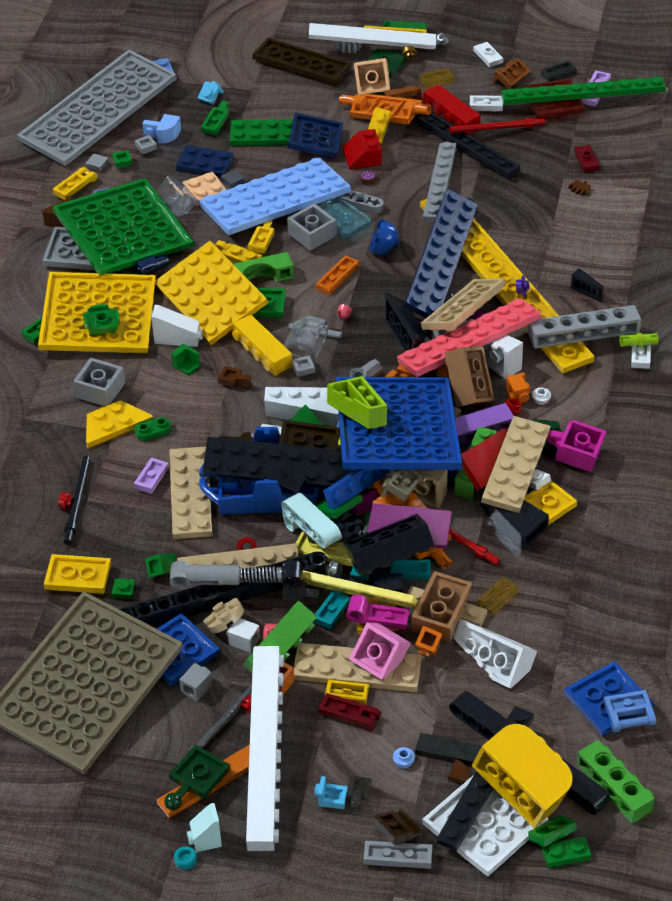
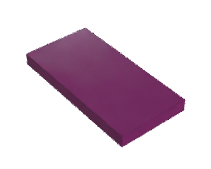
[367,503,452,549]

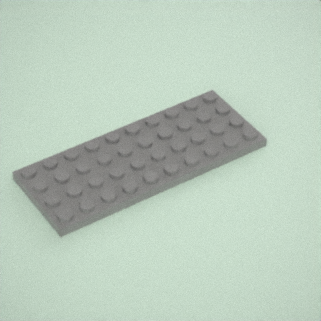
[17,50,177,166]

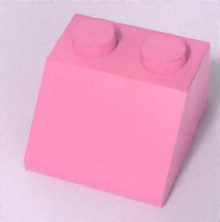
[349,622,411,680]

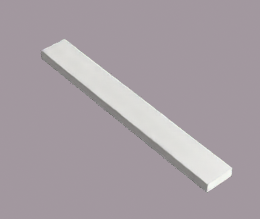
[309,23,436,49]

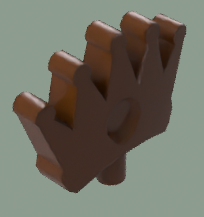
[568,180,591,196]

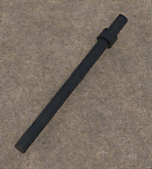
[63,456,90,545]

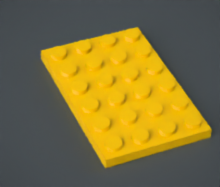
[155,241,269,345]

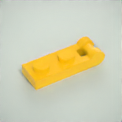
[52,167,98,200]

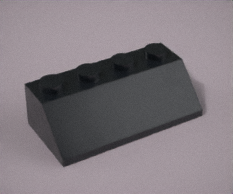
[385,293,430,352]
[343,514,435,575]

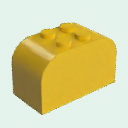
[472,724,572,828]

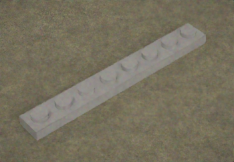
[423,142,457,222]

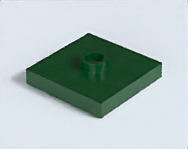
[367,48,406,78]

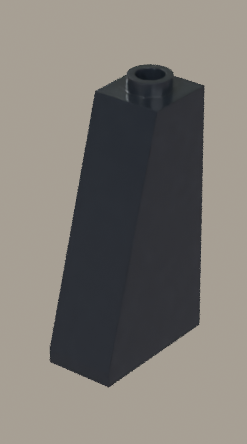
[480,487,549,550]

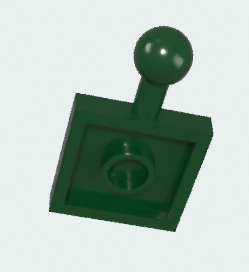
[164,745,231,811]

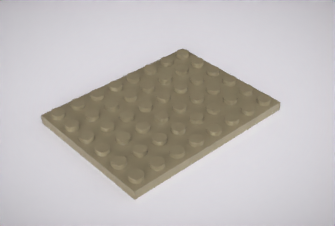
[0,591,184,774]

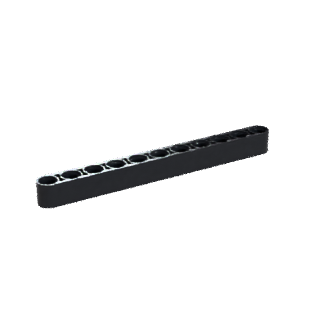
[119,551,327,627]

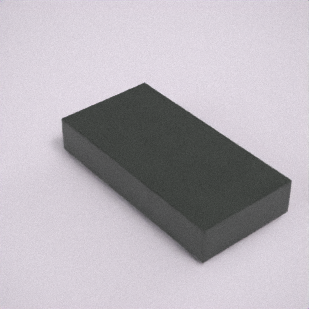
[541,61,577,83]

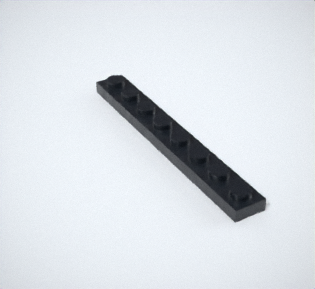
[413,112,520,179]
[436,706,534,852]

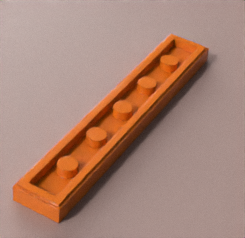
[156,745,250,818]

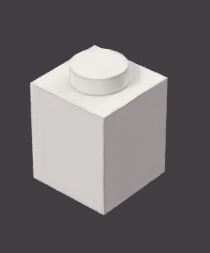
[226,618,260,653]

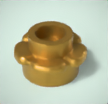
[402,46,417,61]

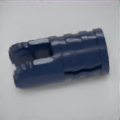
[135,255,170,275]

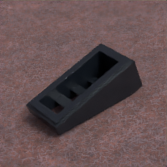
[571,268,604,302]

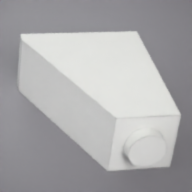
[152,305,203,347]

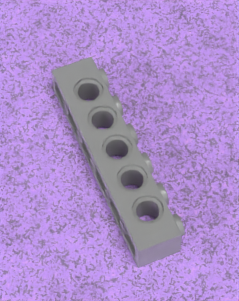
[528,305,641,349]

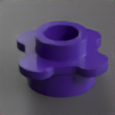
[516,275,530,297]

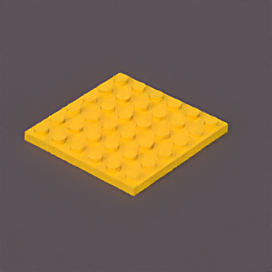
[38,272,156,353]

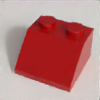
[343,129,382,170]

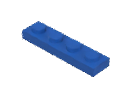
[323,469,390,509]

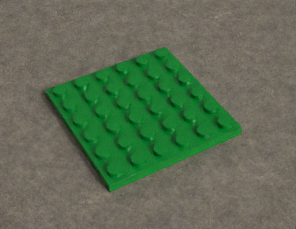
[53,178,194,277]

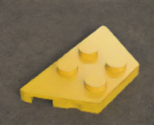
[86,400,153,448]

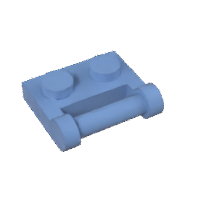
[604,690,656,732]

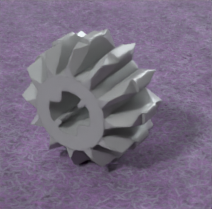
[335,41,362,55]

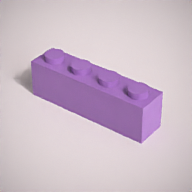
[455,403,514,448]

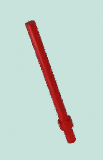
[449,118,545,133]
[449,528,501,566]

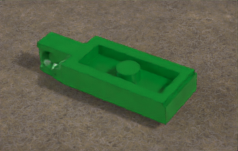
[383,20,428,29]
[201,101,230,135]

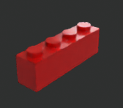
[423,84,481,134]

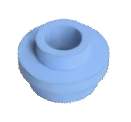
[393,747,415,768]

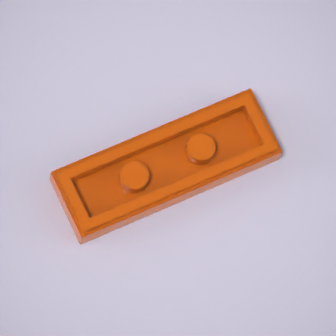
[315,255,360,295]

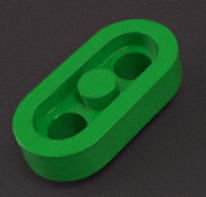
[134,417,172,441]

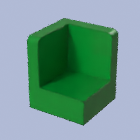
[171,344,201,375]
[145,553,177,578]

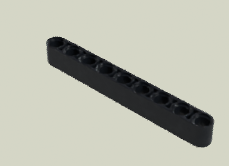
[449,691,611,815]

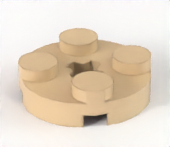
[204,598,244,633]

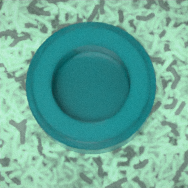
[174,846,197,870]

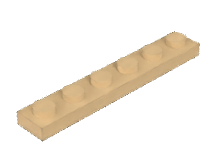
[177,543,298,569]

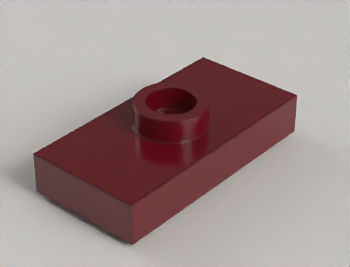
[574,145,600,172]

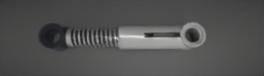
[169,560,303,590]

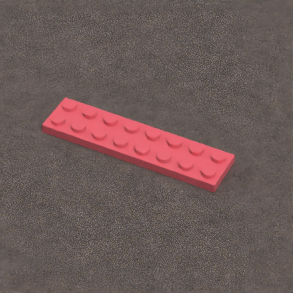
[397,298,542,377]

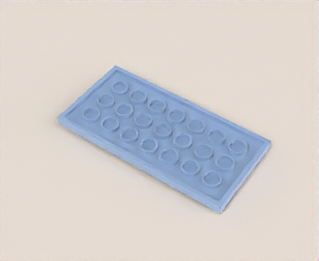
[199,158,351,235]

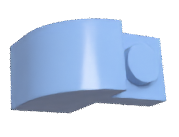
[143,114,181,143]

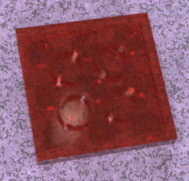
[524,78,585,119]

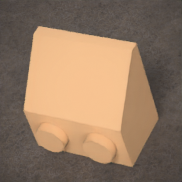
[354,58,390,95]

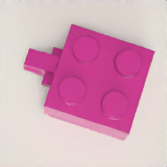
[547,420,606,473]

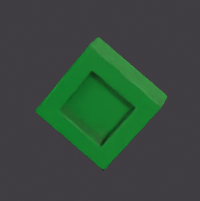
[112,150,132,169]
[112,579,135,600]

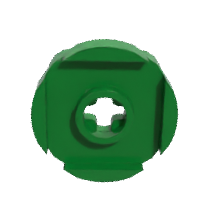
[83,304,120,336]

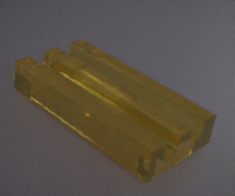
[418,68,454,89]
[477,577,519,615]

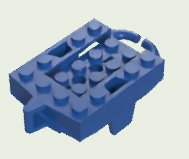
[199,427,321,514]

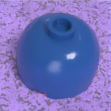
[369,219,400,255]

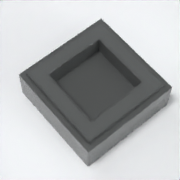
[221,169,245,189]

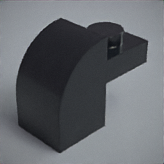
[370,567,403,593]

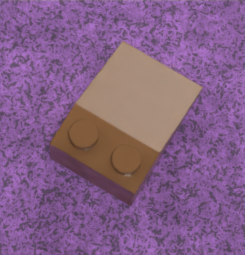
[411,571,472,644]

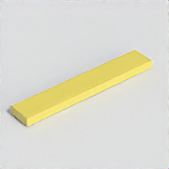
[302,570,419,609]

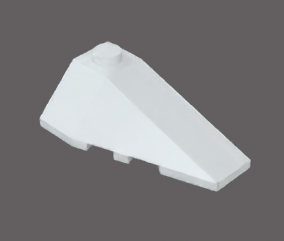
[453,619,537,688]

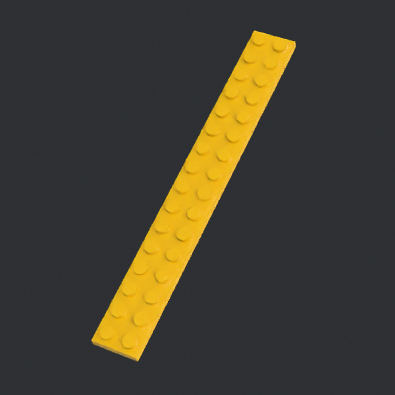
[420,199,595,374]

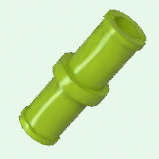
[619,333,659,347]

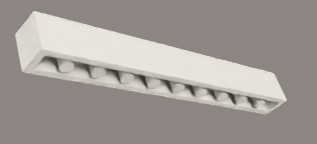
[246,646,284,851]

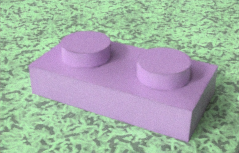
[134,458,169,494]

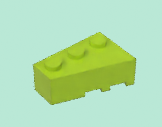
[327,376,387,429]

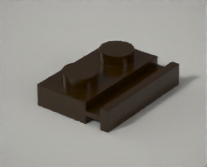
[373,808,423,845]

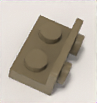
[381,469,424,501]

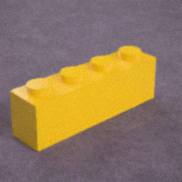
[232,314,293,376]

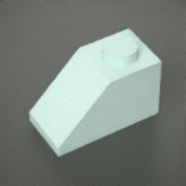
[187,803,222,852]

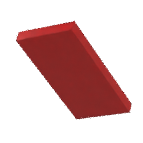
[461,428,508,491]

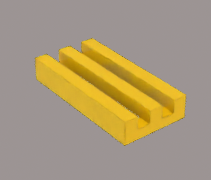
[325,679,370,705]

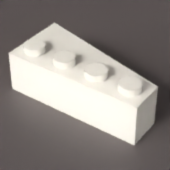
[459,319,523,379]
[264,387,339,427]

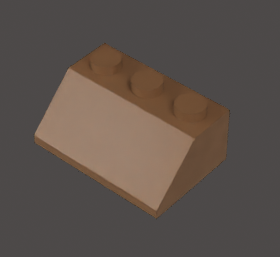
[445,346,495,408]

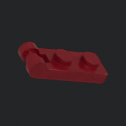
[318,693,382,732]

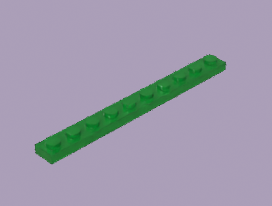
[501,77,666,105]

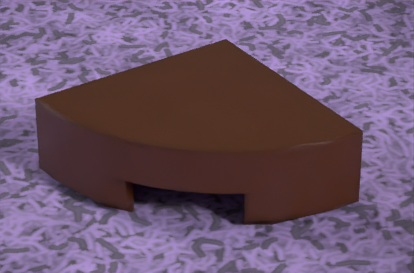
[448,760,470,785]

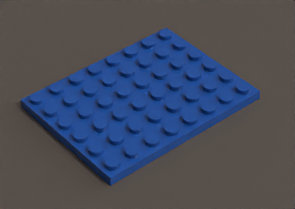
[336,377,462,470]

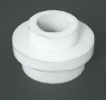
[532,388,551,405]

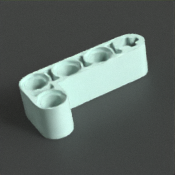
[282,493,342,548]

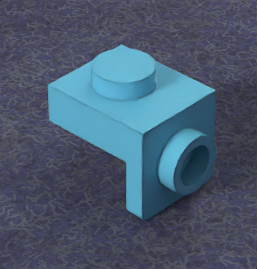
[198,81,224,105]
[314,776,348,809]

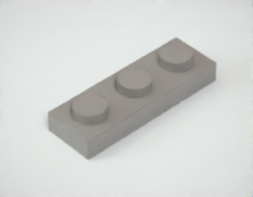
[363,841,432,869]

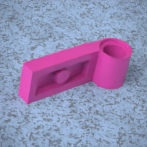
[346,595,410,630]

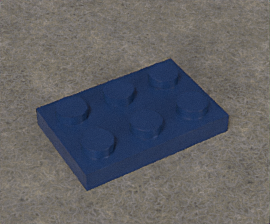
[176,145,234,178]

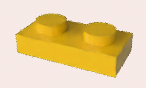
[368,107,392,144]

